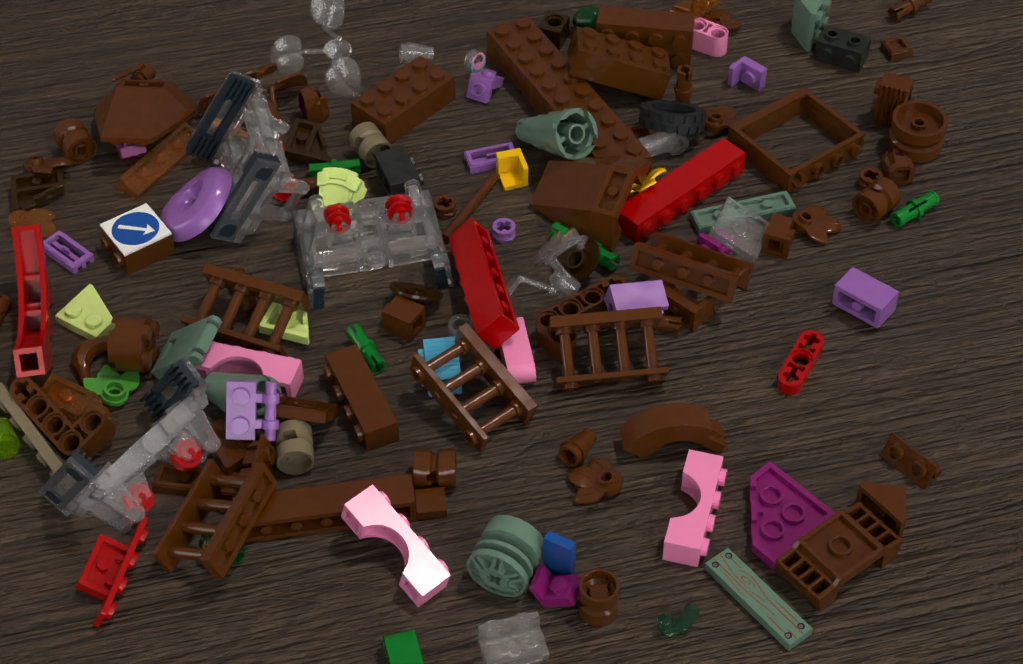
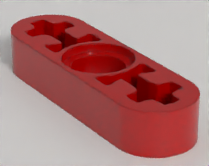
[777,330,824,395]

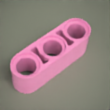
[670,9,729,57]
[499,317,536,384]

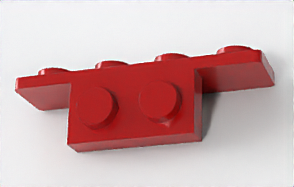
[75,515,149,628]

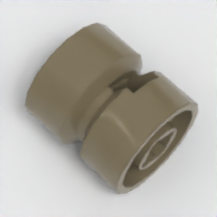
[348,122,393,169]
[275,419,315,475]

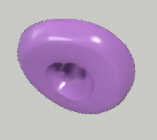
[160,167,232,242]

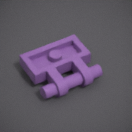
[226,380,280,441]

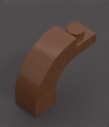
[620,403,726,459]

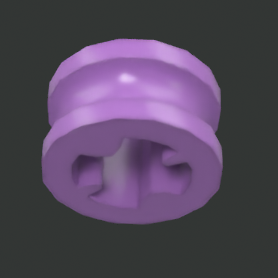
[492,218,516,243]

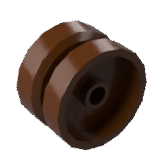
[888,100,948,163]

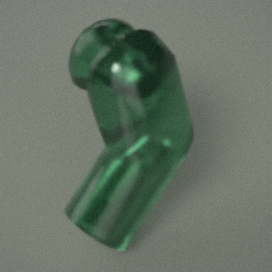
[656,603,700,636]

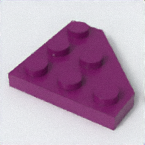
[749,461,836,570]

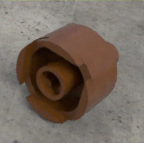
[107,316,160,372]

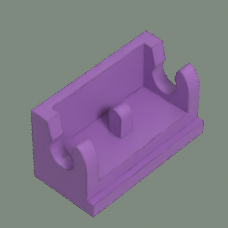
[604,280,669,314]

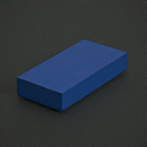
[543,531,576,576]

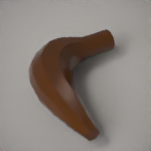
[71,335,108,386]

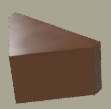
[855,481,906,538]

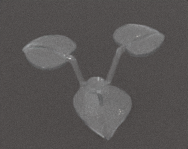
[270,0,362,98]
[505,228,583,298]

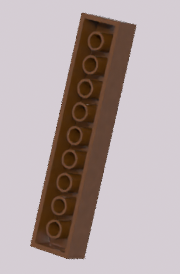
[486,16,652,176]

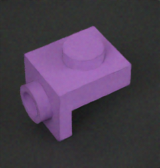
[466,69,504,103]

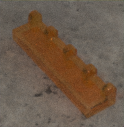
[116,121,196,200]

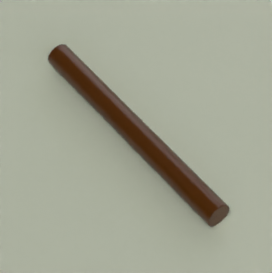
[440,172,500,243]

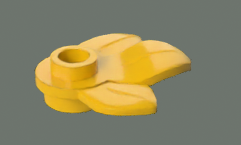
[627,168,667,201]

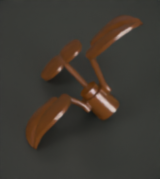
[197,63,308,128]

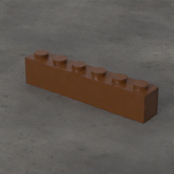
[232,474,417,543]

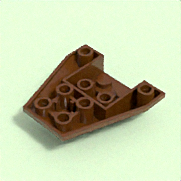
[94,79,197,146]
[529,155,651,253]

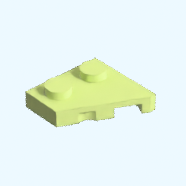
[55,284,115,339]
[259,302,310,345]

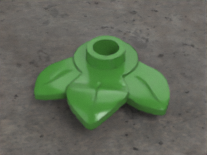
[83,365,140,406]

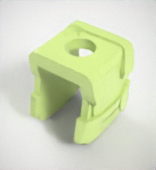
[313,167,368,225]

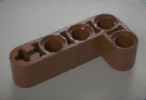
[536,276,626,363]
[9,376,116,459]

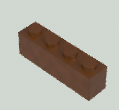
[323,344,399,451]

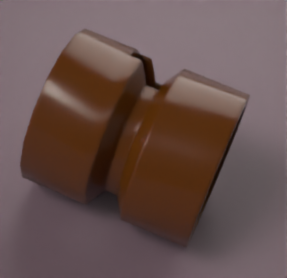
[53,118,97,164]
[852,177,901,224]
[413,449,456,487]
[578,568,620,627]

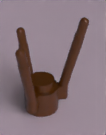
[111,61,156,82]

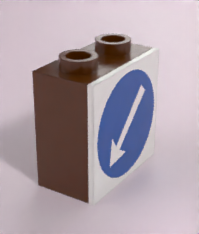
[100,203,175,275]

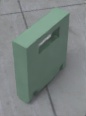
[151,315,222,380]

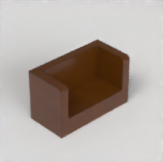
[662,280,715,332]

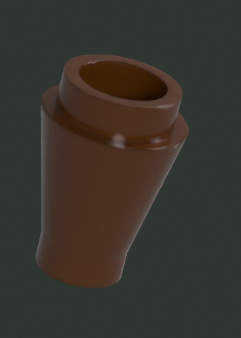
[558,428,597,467]

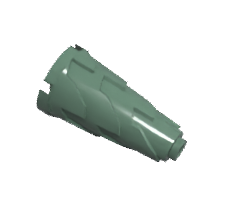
[515,108,598,160]

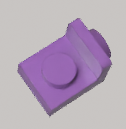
[728,56,767,91]

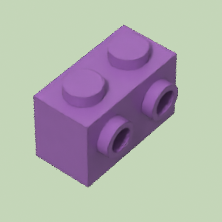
[832,267,899,329]

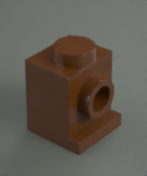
[762,213,796,259]

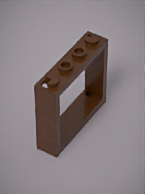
[728,87,865,193]

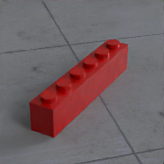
[617,138,745,243]
[449,217,520,349]

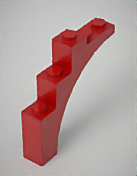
[11,224,54,378]

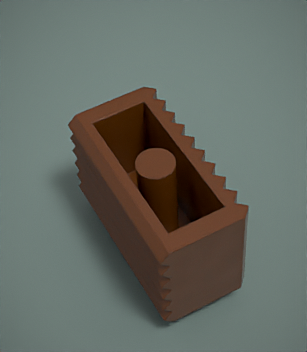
[870,72,914,128]

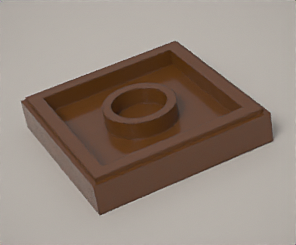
[276,396,340,424]

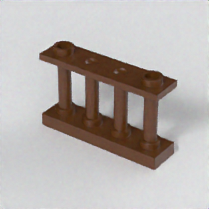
[629,231,754,303]
[180,263,311,357]
[548,306,669,391]
[410,323,538,453]
[152,459,278,579]

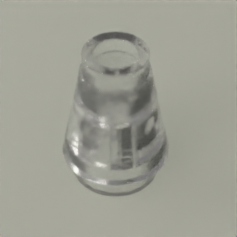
[399,41,434,65]

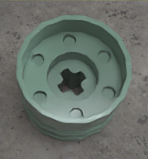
[466,515,543,597]

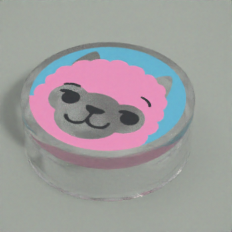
[464,49,486,73]

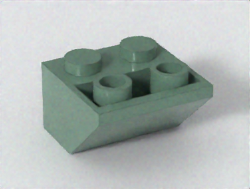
[791,0,832,52]

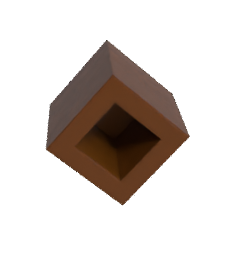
[381,294,426,342]

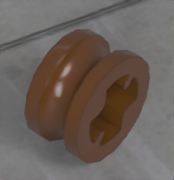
[858,167,883,189]
[433,194,457,219]

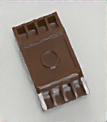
[776,502,903,611]

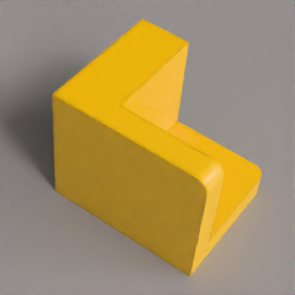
[496,148,528,191]

